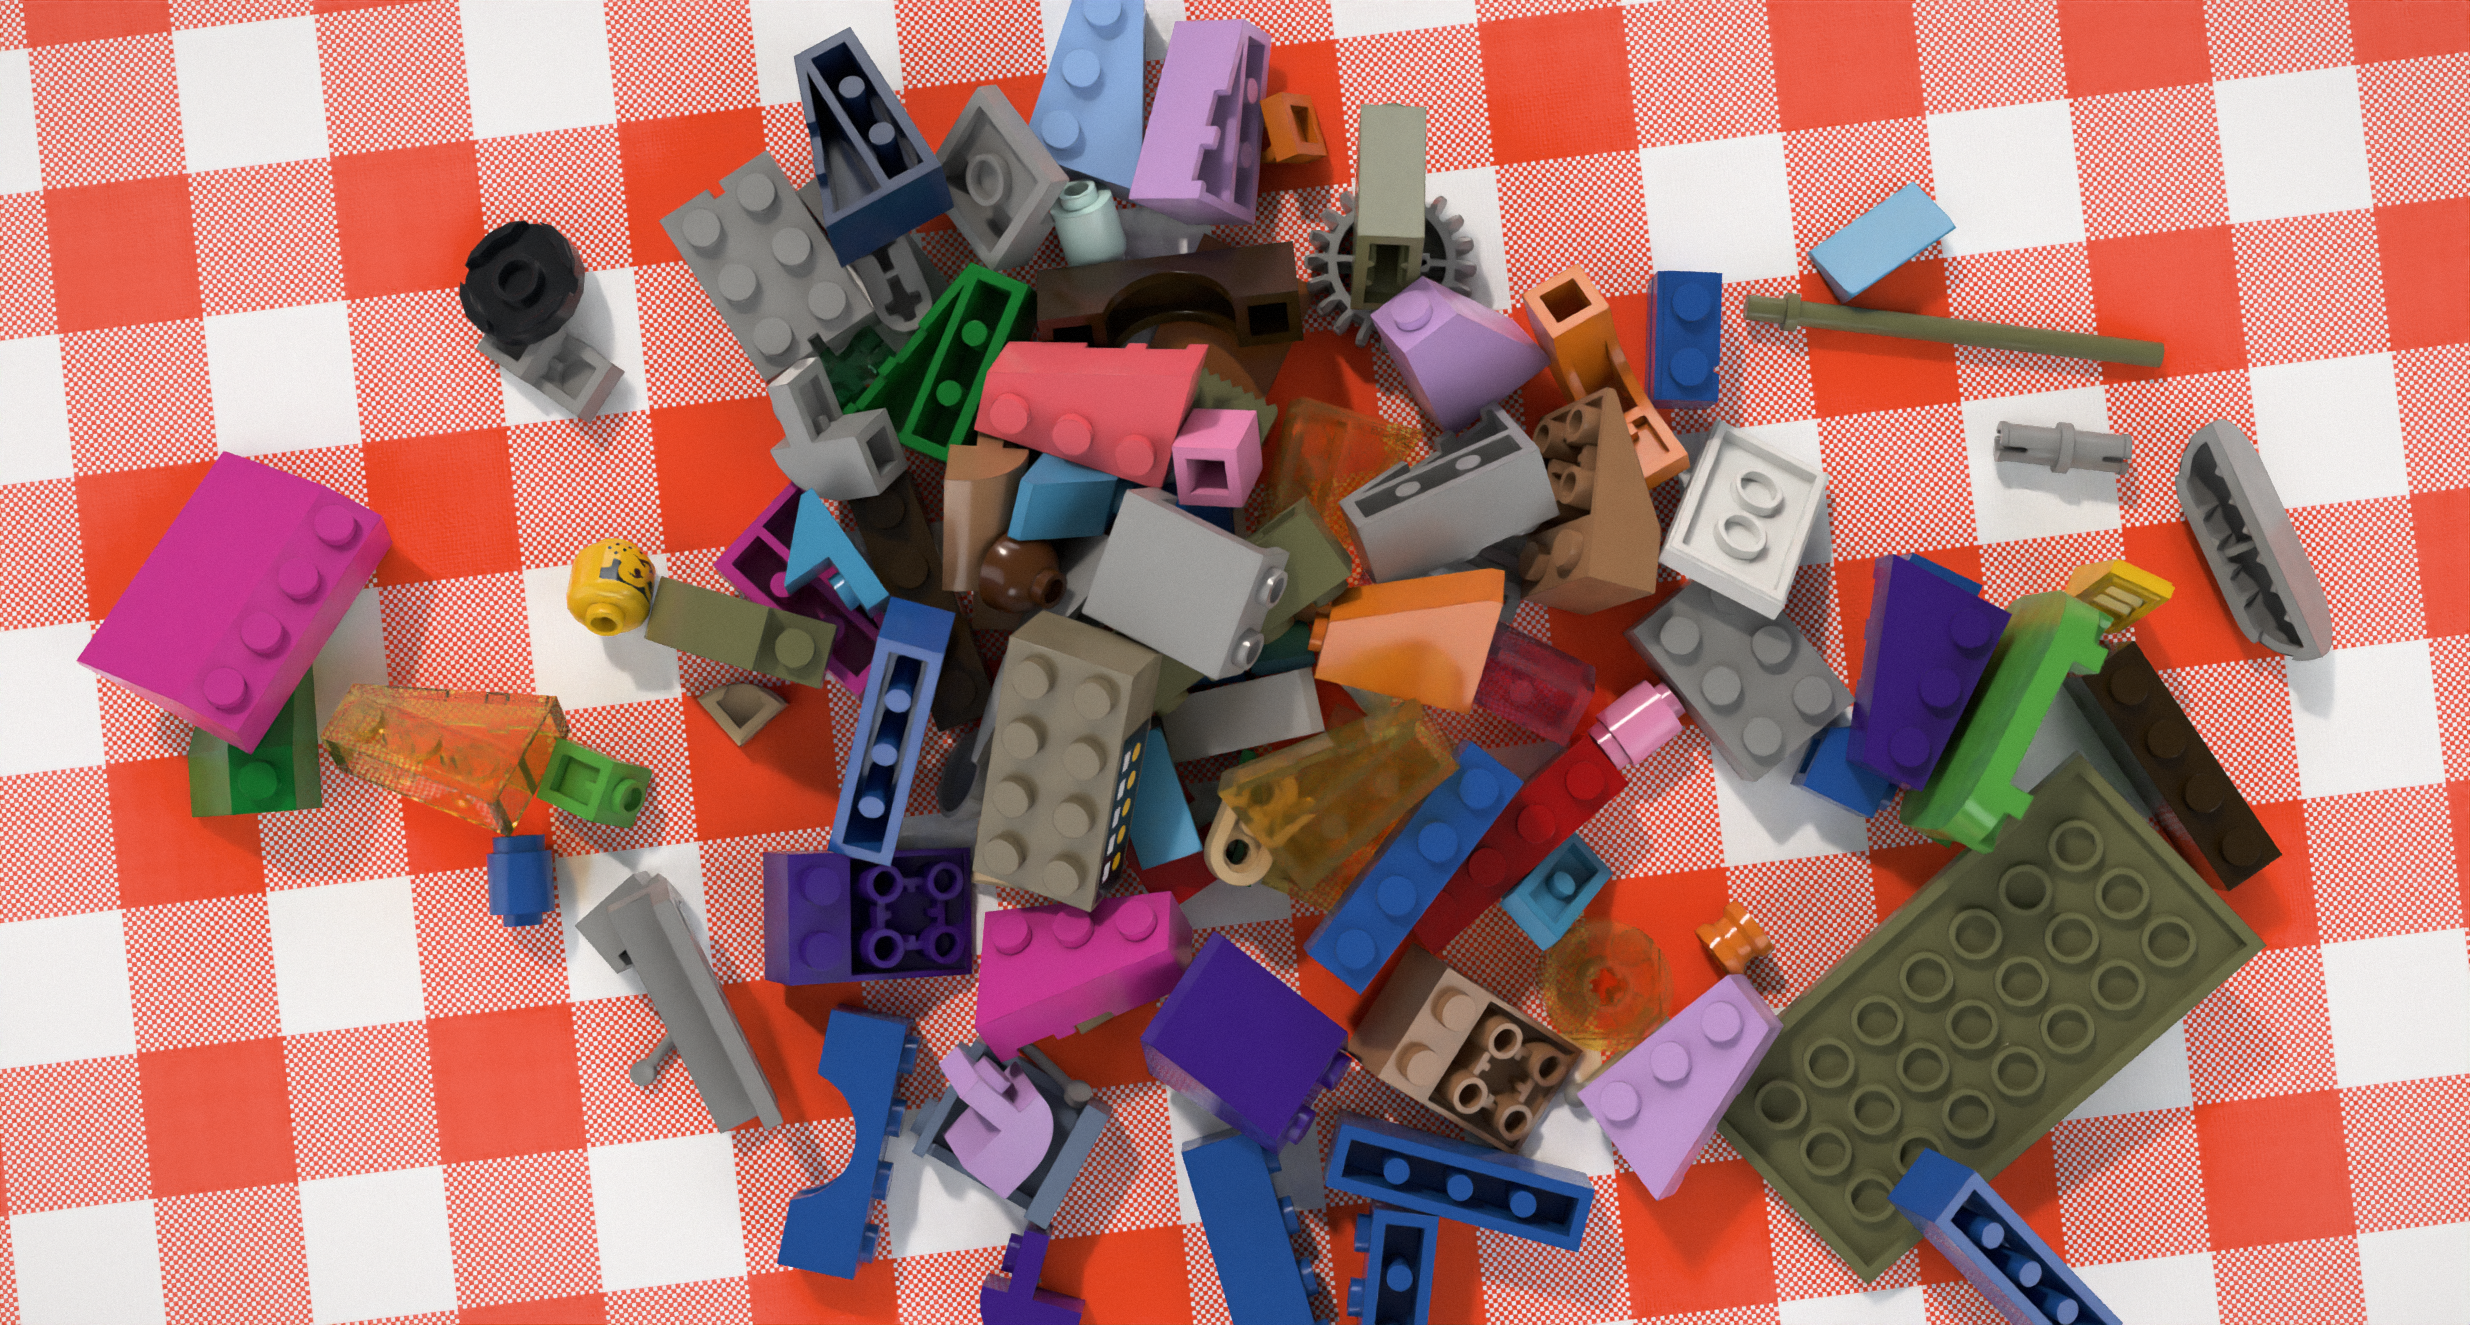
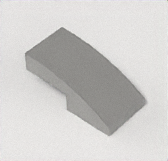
[476,328,625,424]

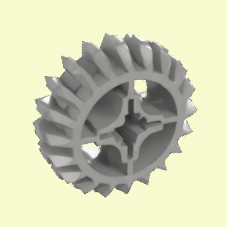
[1304,191,1477,353]

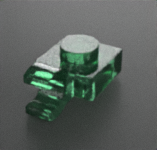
[817,325,897,411]

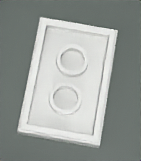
[1658,418,1830,620]

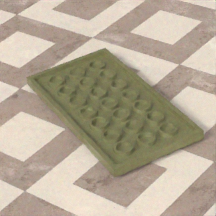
[1717,750,2267,1285]

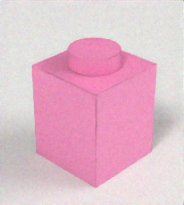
[1172,408,1263,508]

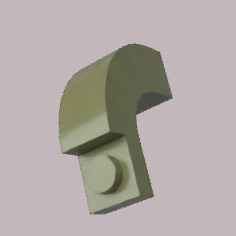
[644,576,840,689]

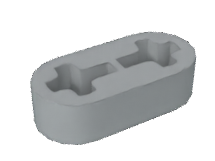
[853,235,935,336]

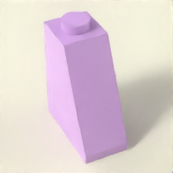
[1370,276,1551,435]

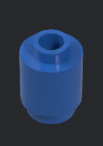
[486,834,555,927]

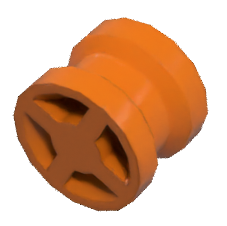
[1694,900,1775,975]

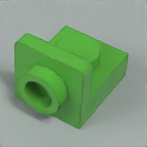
[536,737,652,828]

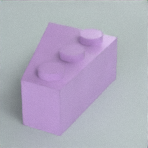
[1128,19,1272,225]
[1577,974,1784,1201]

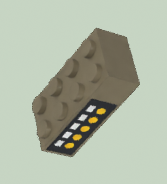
[972,610,1163,912]

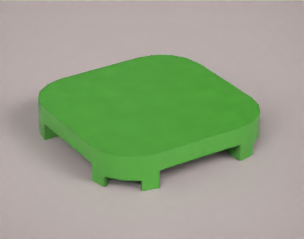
[1899,590,2114,855]

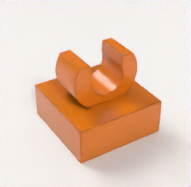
[1259,92,1328,164]

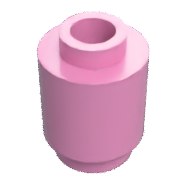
[1587,679,1685,771]

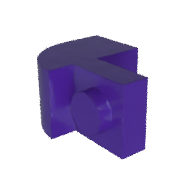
[980,1221,1086,1325]

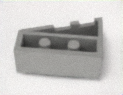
[1338,400,1560,584]

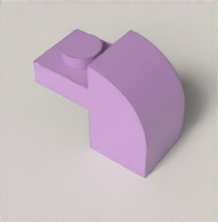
[938,1046,1053,1200]

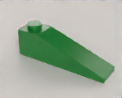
[188,663,322,818]

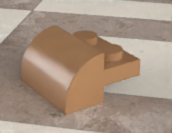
[942,431,1029,591]

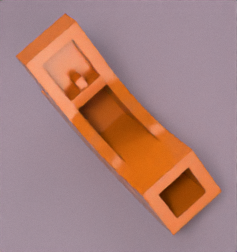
[1521,263,1691,491]

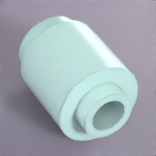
[1049,179,1127,267]

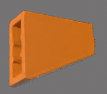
[1307,568,1505,715]

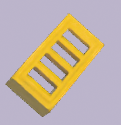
[2064,558,2175,634]

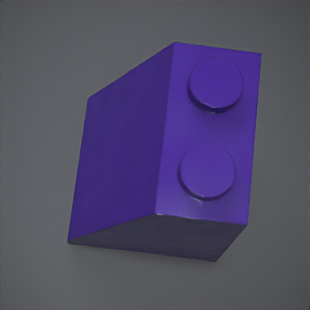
[1140,931,1352,1156]

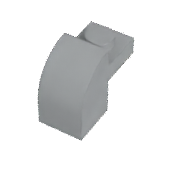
[766,356,909,501]

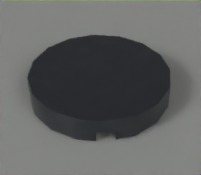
[459,220,585,346]

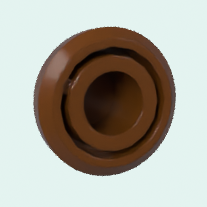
[979,532,1067,614]

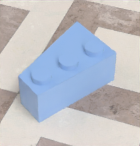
[1029,0,1146,207]

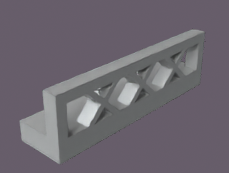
[606,878,784,1134]

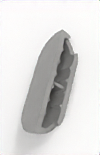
[2175,419,2333,661]

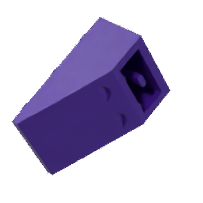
[763,847,972,986]

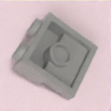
[935,85,1070,271]

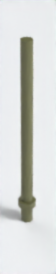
[1743,292,2165,368]

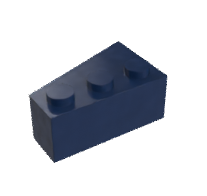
[793,27,954,268]

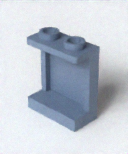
[909,1035,1113,1230]

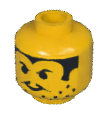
[566,538,656,636]

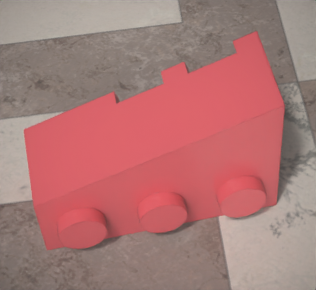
[974,341,1209,489]

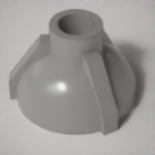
[936,727,990,822]

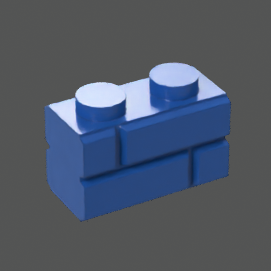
[1644,271,1722,410]

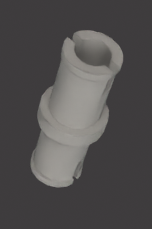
[1993,421,2132,475]

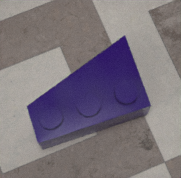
[1845,554,2012,792]

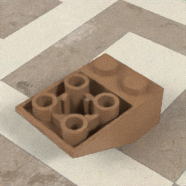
[1518,387,1661,616]
[1347,942,1583,1155]

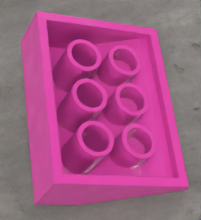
[76,451,393,755]

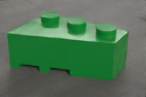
[842,262,1037,466]

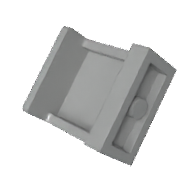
[1082,487,1289,680]

